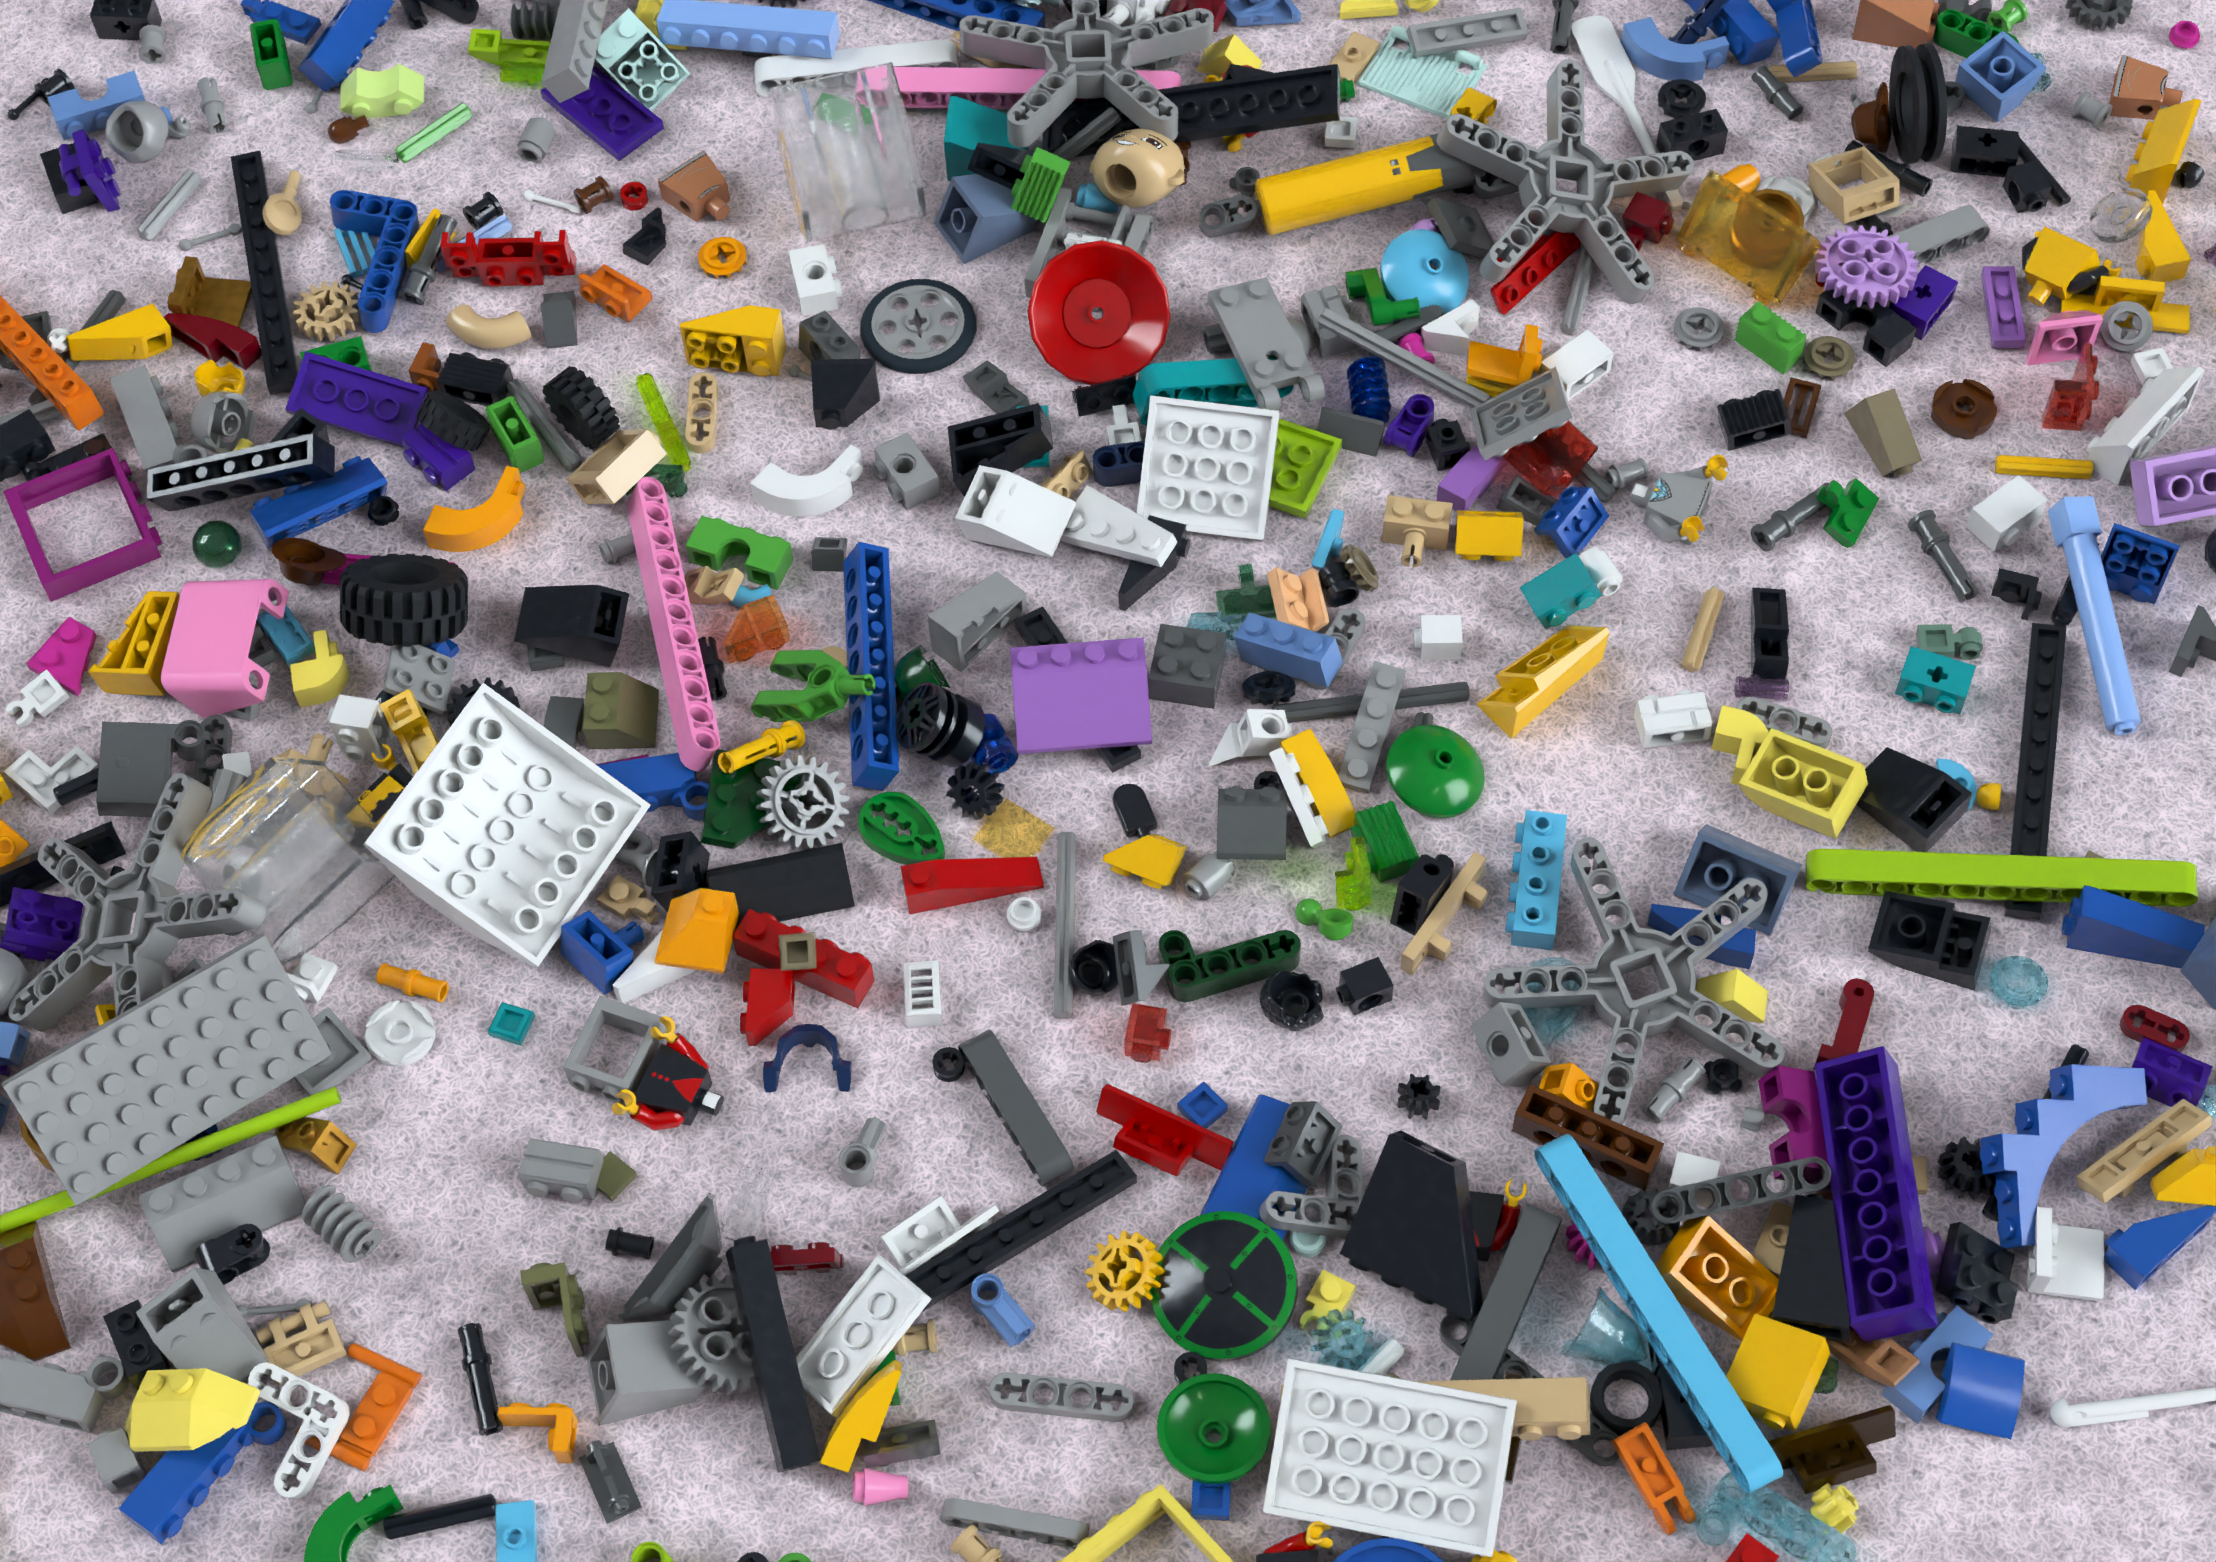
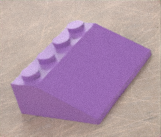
[1010,637,1152,754]

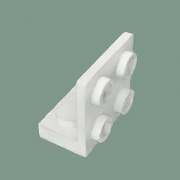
[2027,1207,2104,1301]

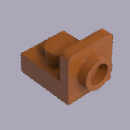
[408,342,441,393]

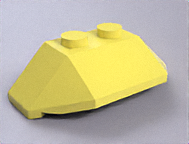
[125,1368,260,1452]

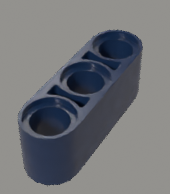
[1093,440,1145,487]

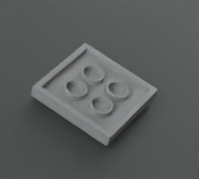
[1470,367,1573,460]

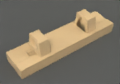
[1400,851,1488,975]
[2076,1099,2212,1204]

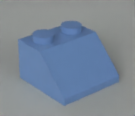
[1956,31,2046,122]

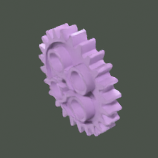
[1814,225,1919,308]

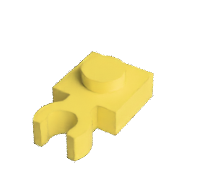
[1299,1269,1356,1339]

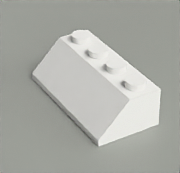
[2086,366,2204,486]

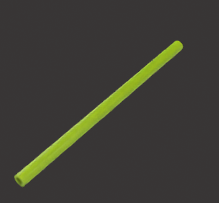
[0,1086,342,1234]

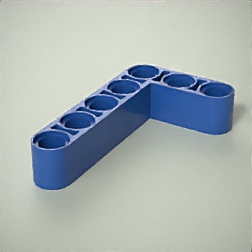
[330,190,420,333]

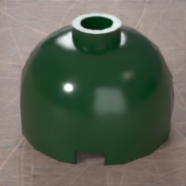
[895,645,950,705]

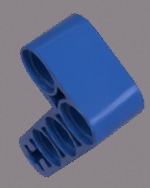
[1767,0,1823,78]

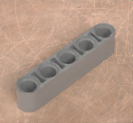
[1888,205,1990,268]

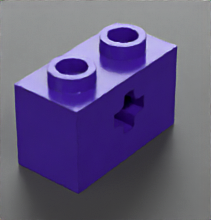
[1889,265,1958,340]

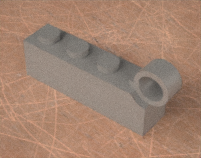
[109,365,207,477]
[0,1355,130,1433]

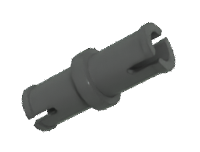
[1751,66,1804,121]

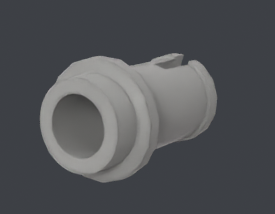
[1605,459,1648,490]
[599,534,636,564]

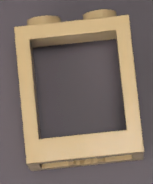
[1809,146,1900,224]
[566,429,666,504]

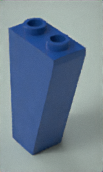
[2061,885,2205,968]

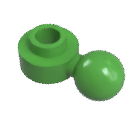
[1295,898,1353,940]

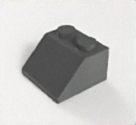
[1217,786,1287,860]

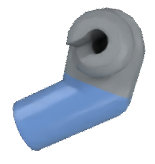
[160,107,191,139]

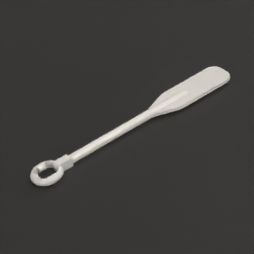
[1571,15,1703,235]

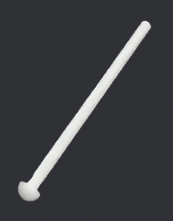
[2050,1387,2216,1428]

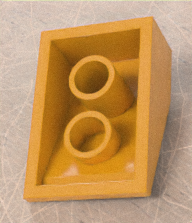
[1655,1215,1779,1342]

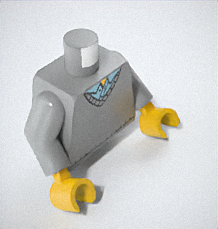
[1630,455,1729,545]

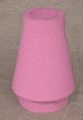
[853,1468,908,1506]

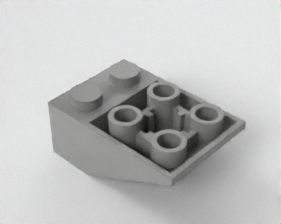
[136,1267,269,1382]

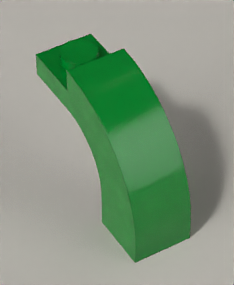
[304,1485,404,1562]

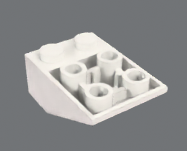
[955,465,1076,558]

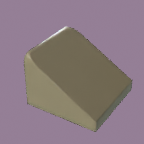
[779,932,817,971]

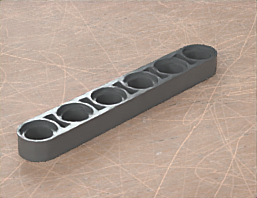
[1439,1315,1619,1467]

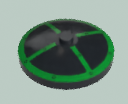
[1150,1211,1298,1361]

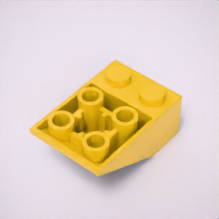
[680,305,787,377]

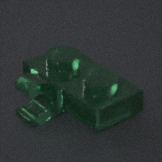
[1216,564,1277,625]

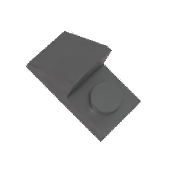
[540,291,578,349]
[2169,605,2216,677]
[1112,930,1169,1006]

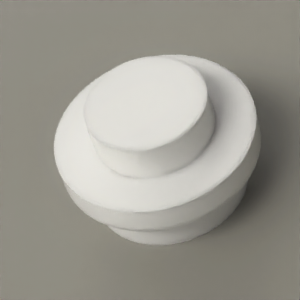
[1007,897,1042,931]

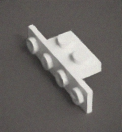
[879,1196,999,1275]

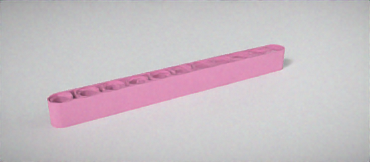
[855,66,1182,109]
[626,477,720,771]

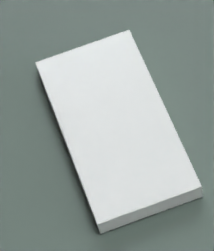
[796,1254,931,1418]

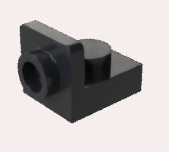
[1991,568,2042,620]

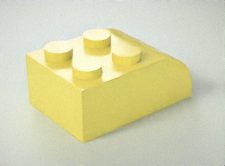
[1739,728,1868,839]

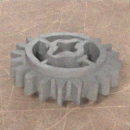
[756,755,850,850]

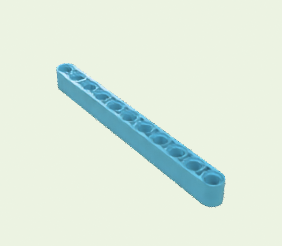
[1534,1134,1783,1494]

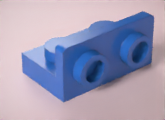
[1534,487,1609,559]

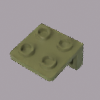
[520,1262,590,1357]

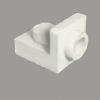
[287,953,338,1003]

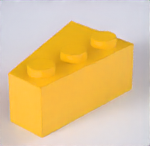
[88,591,180,696]

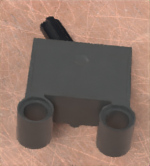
[53,720,206,817]

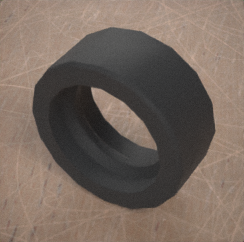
[1590,1361,1663,1436]

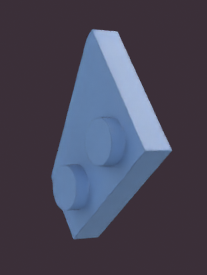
[1226,0,1301,26]

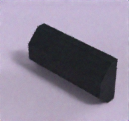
[707,843,855,931]

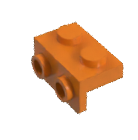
[578,264,653,323]

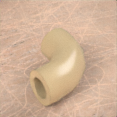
[446,305,531,349]

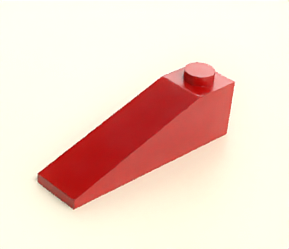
[900,857,1044,915]

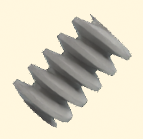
[302,1185,383,1263]

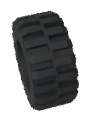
[340,554,468,647]

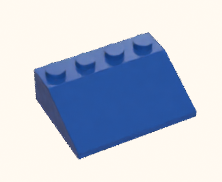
[250,456,388,549]

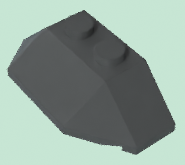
[618,1192,723,1320]

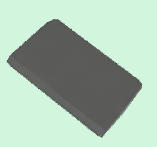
[1317,407,1384,457]

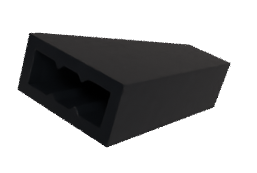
[1772,1194,1851,1343]

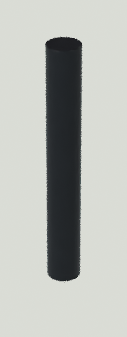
[2018,137,2071,206]

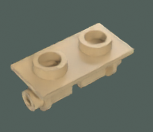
[1040,449,1093,499]

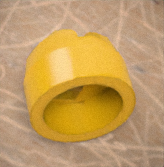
[1976,783,2002,811]

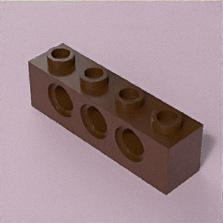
[1512,1084,1664,1191]

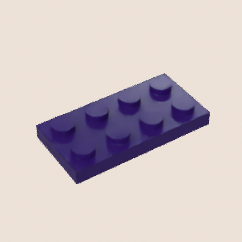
[540,65,664,161]
[285,351,429,448]

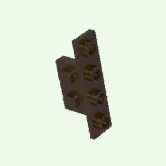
[1768,1405,1896,1494]

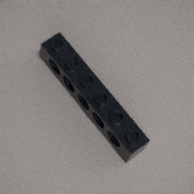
[147,433,335,511]

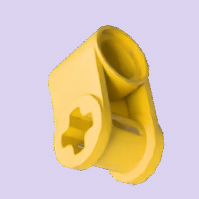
[1450,87,1497,124]

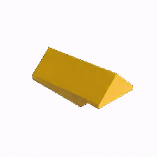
[1476,625,1609,739]

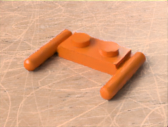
[295,1343,422,1472]

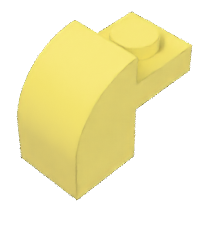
[290,630,350,708]
[1711,705,1768,785]

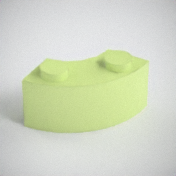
[340,64,424,118]

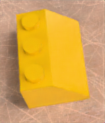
[2125,99,2202,205]

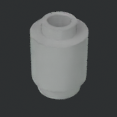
[517,117,556,163]
[1184,851,1234,901]

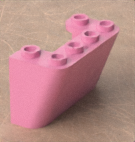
[161,579,289,718]

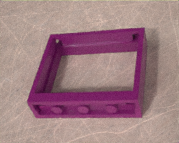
[3,448,163,602]

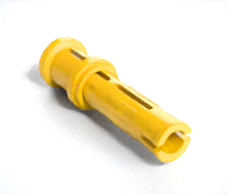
[718,720,805,773]

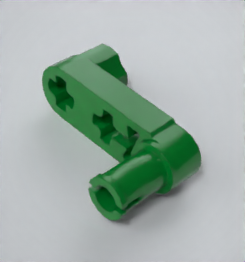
[1345,267,1420,326]

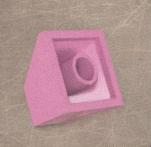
[2026,310,2103,365]

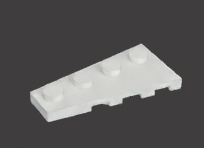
[1060,485,1177,567]

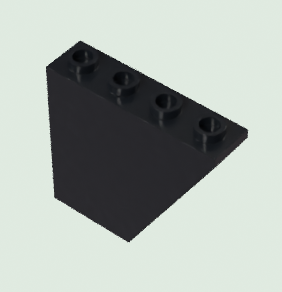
[1340,1131,1483,1322]

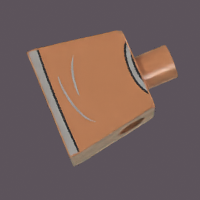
[2109,55,2183,120]
[658,150,730,222]

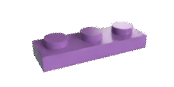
[1981,266,2026,348]

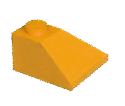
[655,888,739,974]

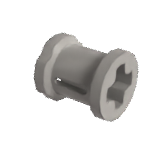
[139,25,166,64]
[2071,91,2113,130]

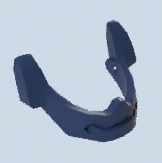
[763,1024,852,1093]

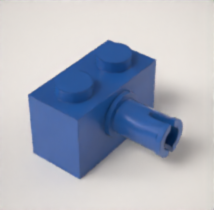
[561,910,645,995]

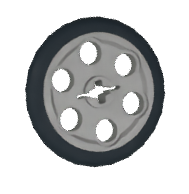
[860,279,977,374]

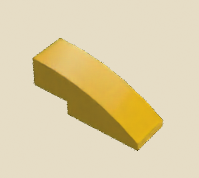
[1280,728,1355,838]
[820,1360,902,1473]

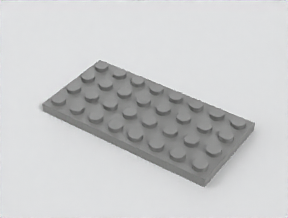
[1,933,333,1206]

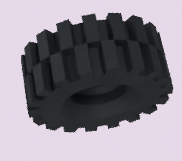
[542,366,620,449]

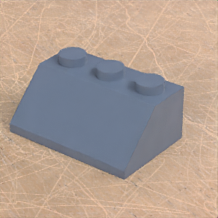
[1674,824,1803,935]

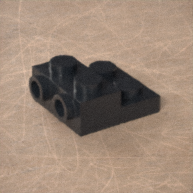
[1935,1222,2018,1324]

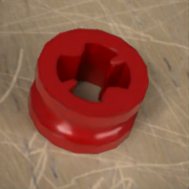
[620,181,649,211]

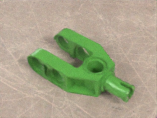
[751,650,876,722]

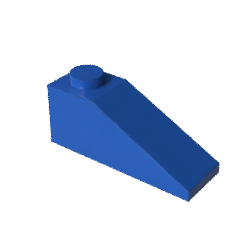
[2104,1205,2216,1290]

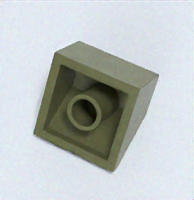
[583,672,659,749]

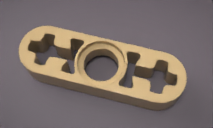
[685,372,719,454]

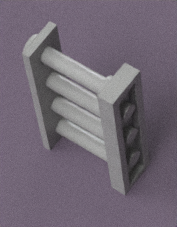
[1024,187,1135,313]

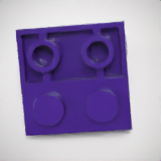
[58,129,121,212]
[0,887,83,962]

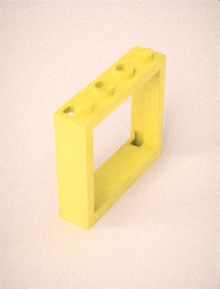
[1055,1484,1234,1562]

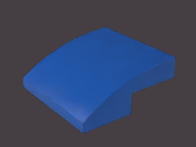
[1936,1342,2025,1439]

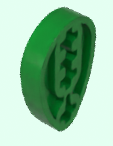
[858,792,945,865]

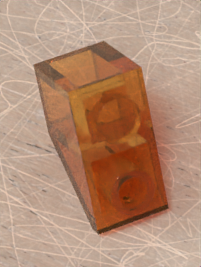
[723,594,791,664]

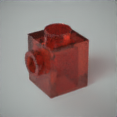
[1124,1003,1172,1063]

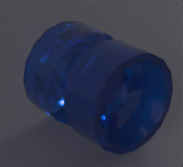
[971,713,1018,774]

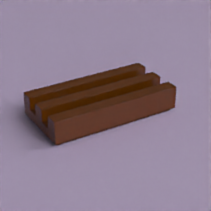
[1784,377,1822,439]

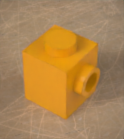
[1539,1062,1599,1111]

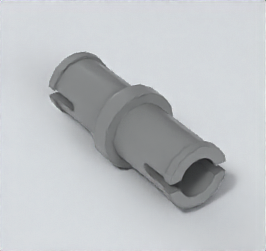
[197,77,228,134]
[1642,1057,1706,1123]

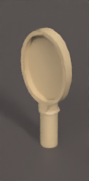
[263,170,302,236]

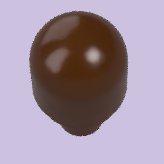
[327,115,370,144]

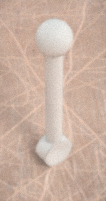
[523,190,582,213]

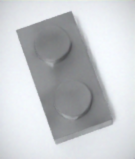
[861,1419,941,1468]

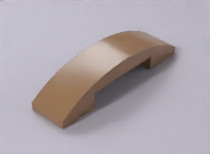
[1826,1321,1919,1387]

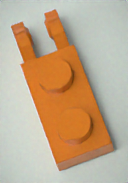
[1610,1422,1696,1536]

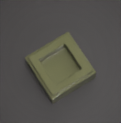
[596,1151,637,1202]

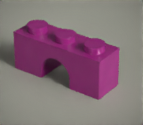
[1758,1065,1828,1184]

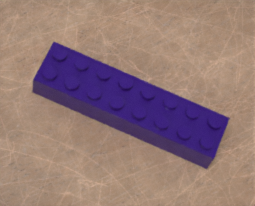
[1814,1046,1938,1343]

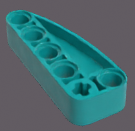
[1133,356,1294,426]

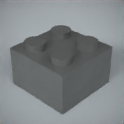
[1148,624,1226,709]

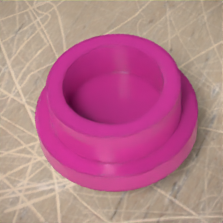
[2169,21,2200,49]

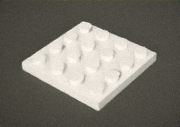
[1137,396,1280,540]

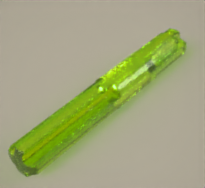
[636,373,691,474]

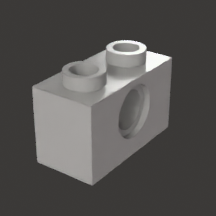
[873,432,940,510]
[1470,1002,1552,1087]

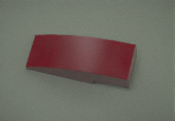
[164,313,262,371]

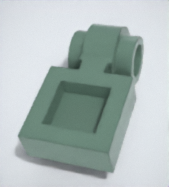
[1916,624,1983,660]

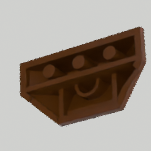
[0,1221,71,1361]

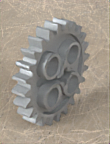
[668,1275,757,1395]

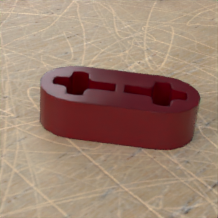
[2119,1005,2190,1052]

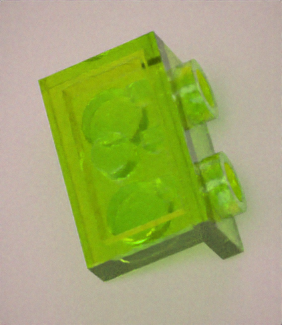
[1335,836,1371,911]

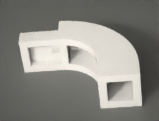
[750,445,863,517]

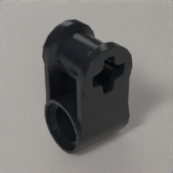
[194,1224,270,1285]

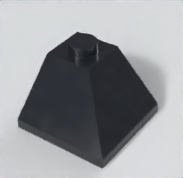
[811,358,880,430]

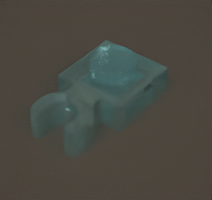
[1186,612,1244,640]

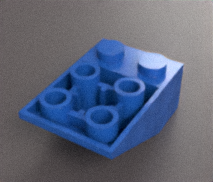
[2101,523,2180,604]

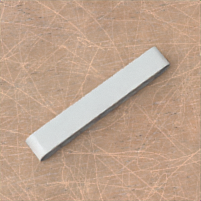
[754,39,959,97]

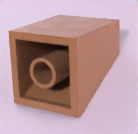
[1852,0,1940,49]

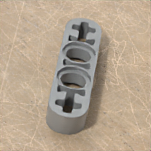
[989,1372,1134,1422]
[940,1498,1090,1549]

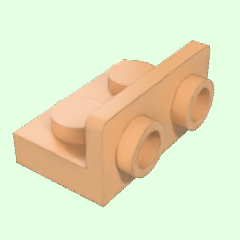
[1267,567,1329,632]

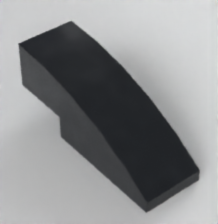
[1751,587,1789,682]

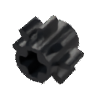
[1397,1074,1441,1120]

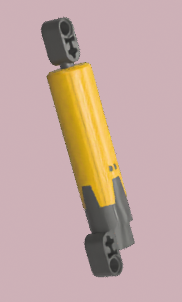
[1199,133,1519,238]

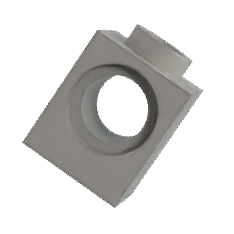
[87,1427,147,1494]

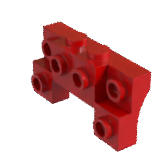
[440,230,577,287]

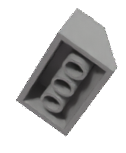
[138,1135,306,1272]

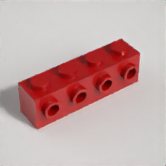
[732,909,875,1009]

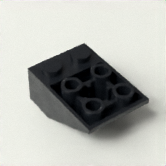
[514,585,629,667]
[1856,747,1972,852]

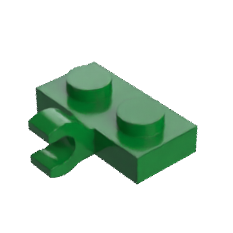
[1816,478,1879,548]

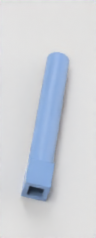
[2048,496,2141,735]

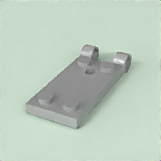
[1207,277,1325,410]

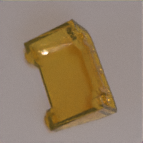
[1675,170,1820,306]

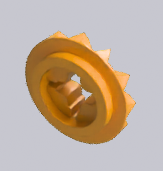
[698,237,747,279]

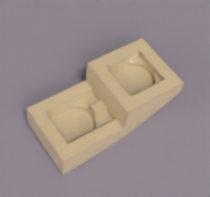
[684,566,745,604]

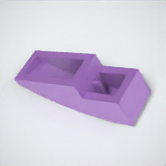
[1436,444,1513,511]

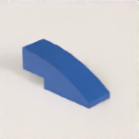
[1647,904,1756,969]

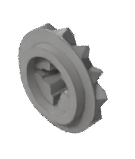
[2100,301,2153,352]
[1673,307,1725,352]

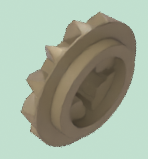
[1803,336,1855,380]
[1341,544,1379,591]

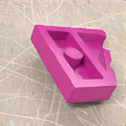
[26,617,97,697]

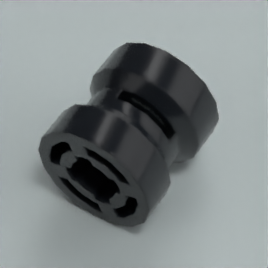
[1318,562,1359,608]

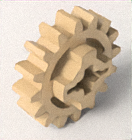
[293,281,360,342]

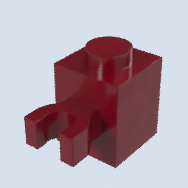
[1622,192,1674,252]

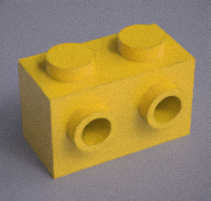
[1455,510,1524,561]

